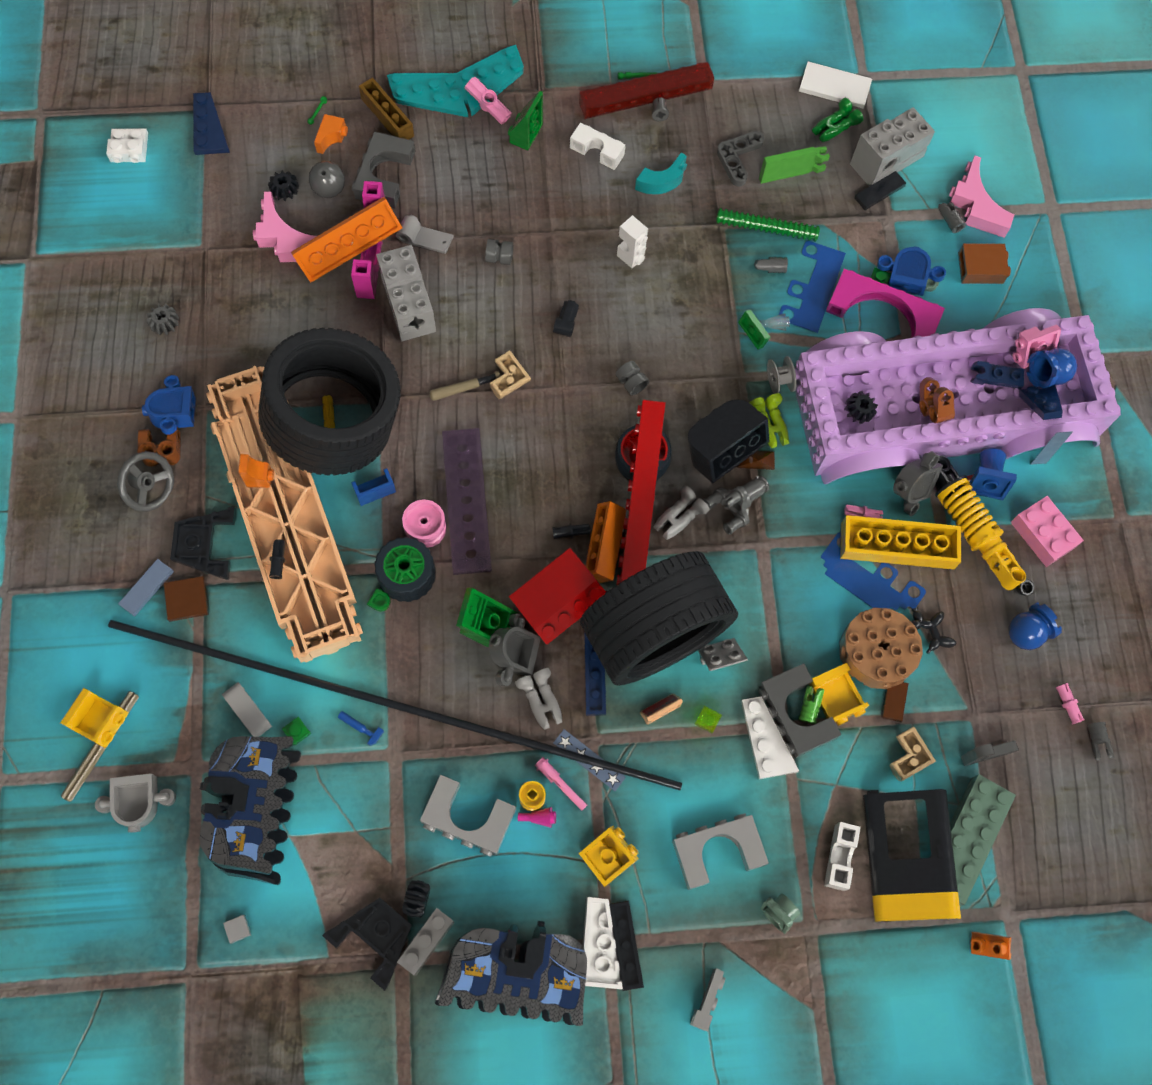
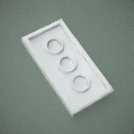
[799,62,872,109]

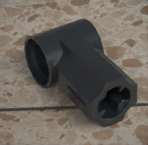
[553,300,579,337]

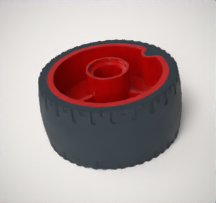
[615,426,672,480]

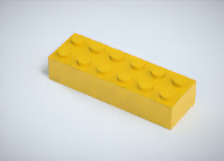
[840,515,961,569]

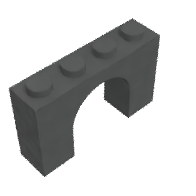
[352,132,416,208]
[758,663,841,758]

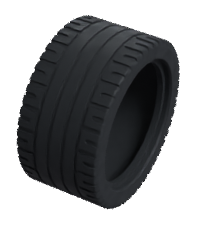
[258,328,401,476]
[580,551,738,686]

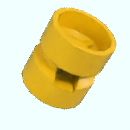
[519,781,546,812]

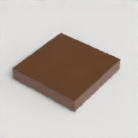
[164,576,209,622]

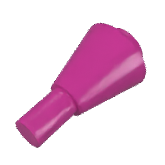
[518,807,556,828]

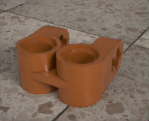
[919,377,955,424]
[137,427,181,467]

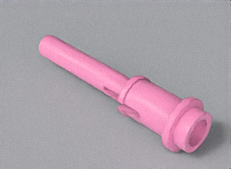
[535,757,587,811]

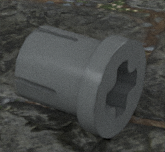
[652,98,669,121]

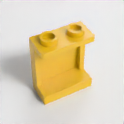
[809,663,869,726]
[60,688,129,748]

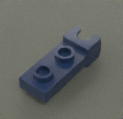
[970,361,1024,389]

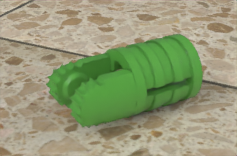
[798,686,824,724]

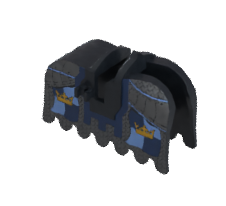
[199,736,301,885]
[435,921,587,1026]

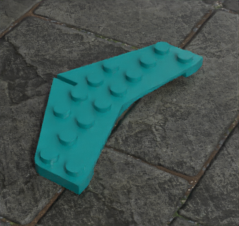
[387,45,524,117]

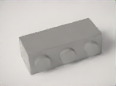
[397,908,455,976]

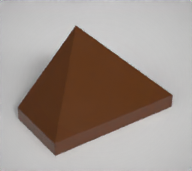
[737,451,775,470]

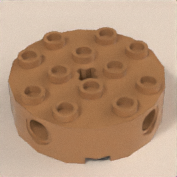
[839,608,923,689]

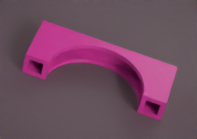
[351,181,385,299]
[826,269,945,338]

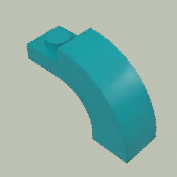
[635,153,687,194]

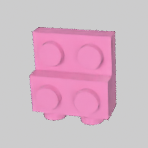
[1012,324,1061,369]

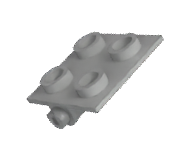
[698,638,748,671]

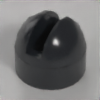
[1016,580,1034,595]

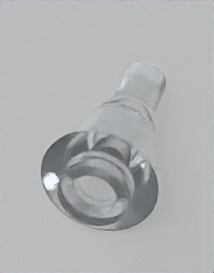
[759,313,790,331]

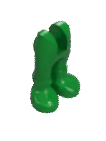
[812,97,864,142]

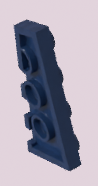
[193,92,230,155]

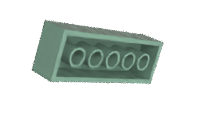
[939,774,1016,906]

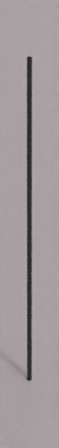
[108,620,682,790]

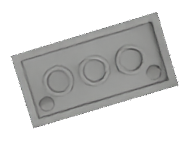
[850,107,935,186]
[376,245,436,342]

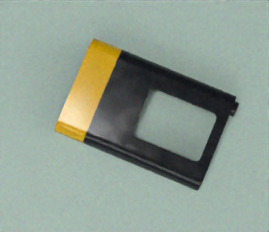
[863,789,961,922]

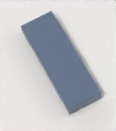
[118,559,174,617]

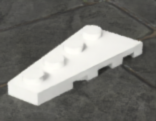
[582,897,623,989]

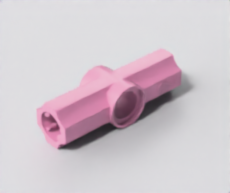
[465,77,512,125]

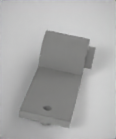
[396,215,454,254]

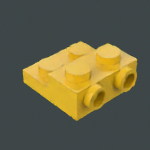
[578,826,639,887]

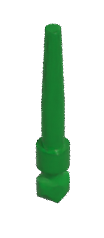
[617,72,657,80]

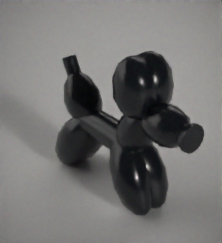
[911,607,957,654]

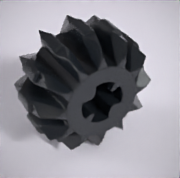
[268,170,299,202]
[844,391,878,424]
[402,880,430,917]

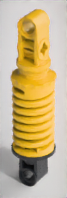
[935,456,1026,590]

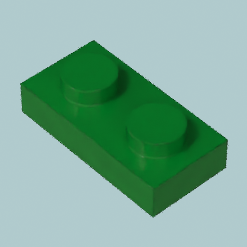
[738,309,771,350]

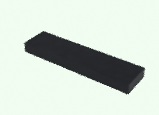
[609,900,644,991]

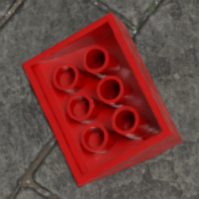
[509,548,606,645]

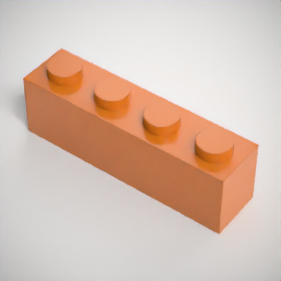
[585,501,627,583]

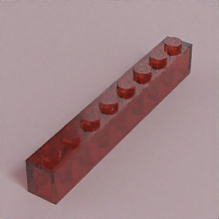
[579,62,714,119]

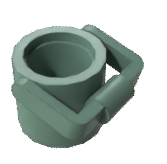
[761,894,800,934]

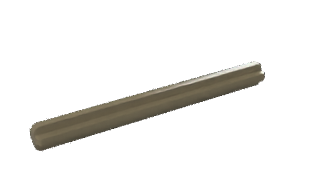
[61,691,139,802]

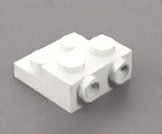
[106,129,148,163]

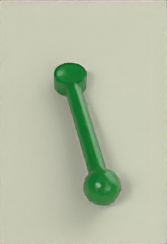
[307,96,327,125]

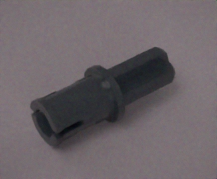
[552,523,591,539]
[269,539,286,579]

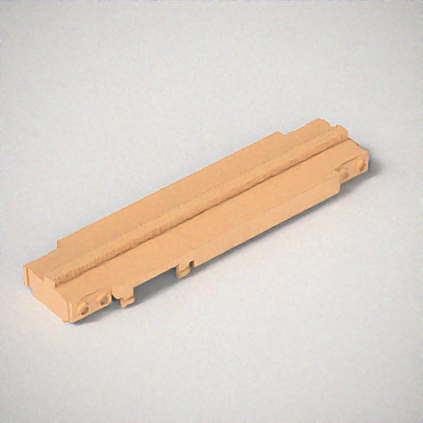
[206,366,363,663]

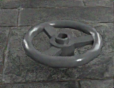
[117,451,174,512]

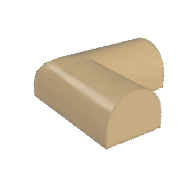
[490,350,531,399]
[890,727,936,782]

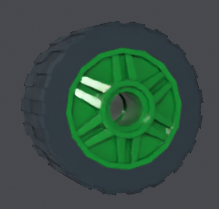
[374,537,436,602]

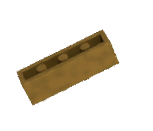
[359,77,414,140]

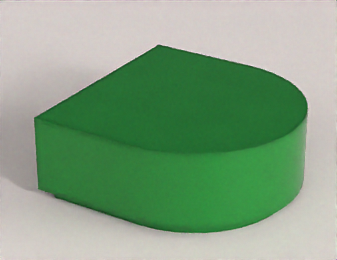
[367,588,391,612]

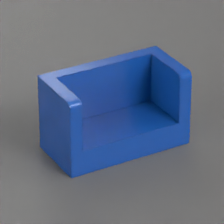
[351,468,396,506]

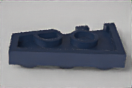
[1019,385,1063,420]

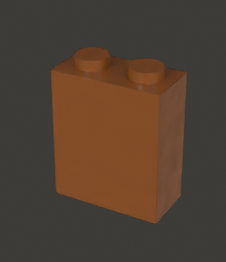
[958,243,1011,284]

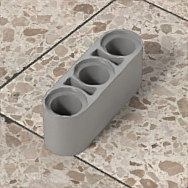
[222,682,272,737]

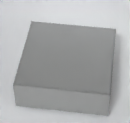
[223,915,251,944]

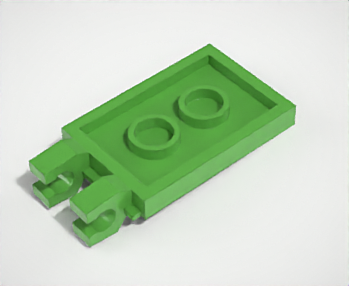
[759,146,830,184]

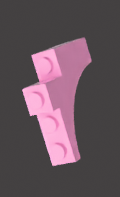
[949,156,1015,238]
[253,192,317,262]

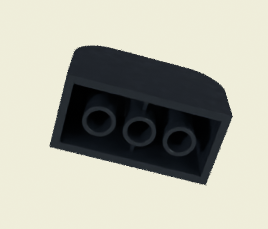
[688,399,770,484]

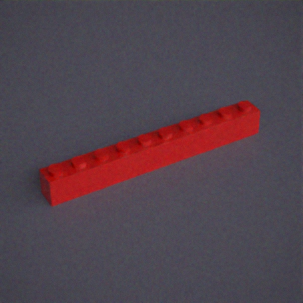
[616,400,666,585]

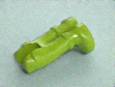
[749,393,789,449]

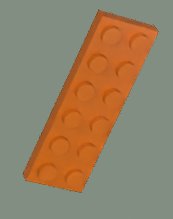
[291,197,402,283]

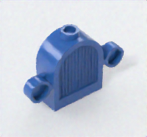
[877,246,946,296]
[142,375,196,435]

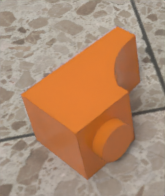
[314,114,348,154]
[239,454,274,488]

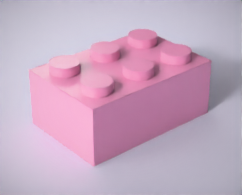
[1011,496,1084,567]

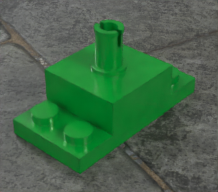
[456,588,526,647]

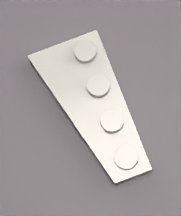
[741,697,799,779]

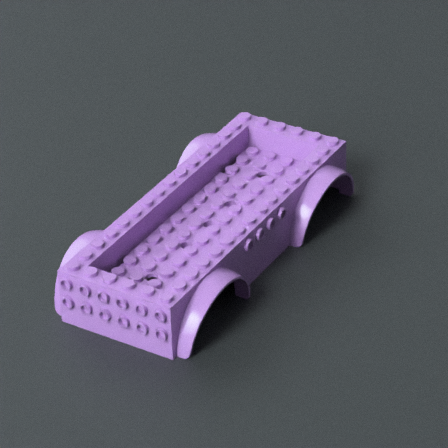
[795,308,1121,484]

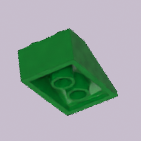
[508,91,543,151]

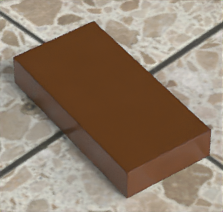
[881,682,909,722]

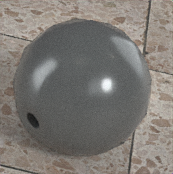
[309,161,345,198]

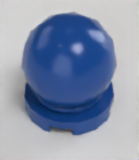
[1027,348,1078,388]
[1008,602,1062,650]

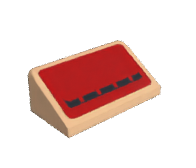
[640,694,683,725]

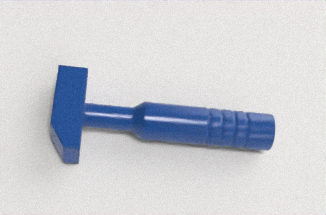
[338,711,384,746]

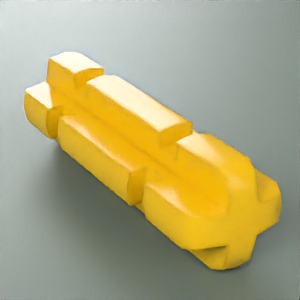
[322,395,335,428]

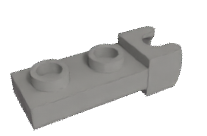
[690,968,726,1031]

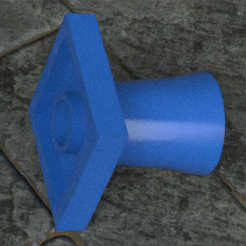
[969,448,1017,500]

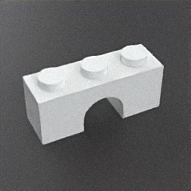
[570,123,625,170]
[617,215,648,268]
[824,822,860,891]

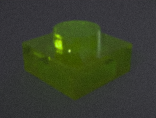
[695,706,722,734]

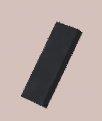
[855,171,906,210]

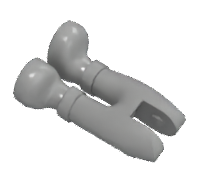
[653,485,710,540]
[515,668,562,730]

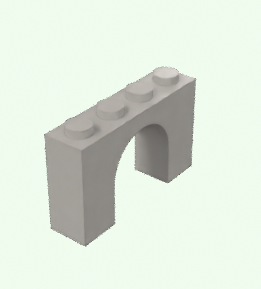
[420,775,516,857]
[672,813,769,890]

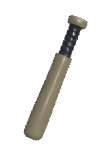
[429,371,500,401]

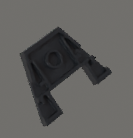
[170,506,236,580]
[322,898,412,991]

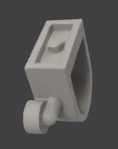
[95,774,176,833]

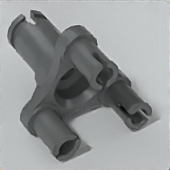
[703,475,769,535]

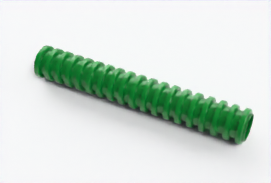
[716,208,820,242]

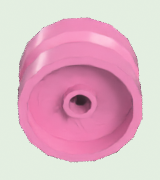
[402,499,447,548]

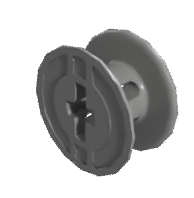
[767,356,797,394]

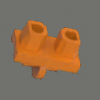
[971,931,1011,960]

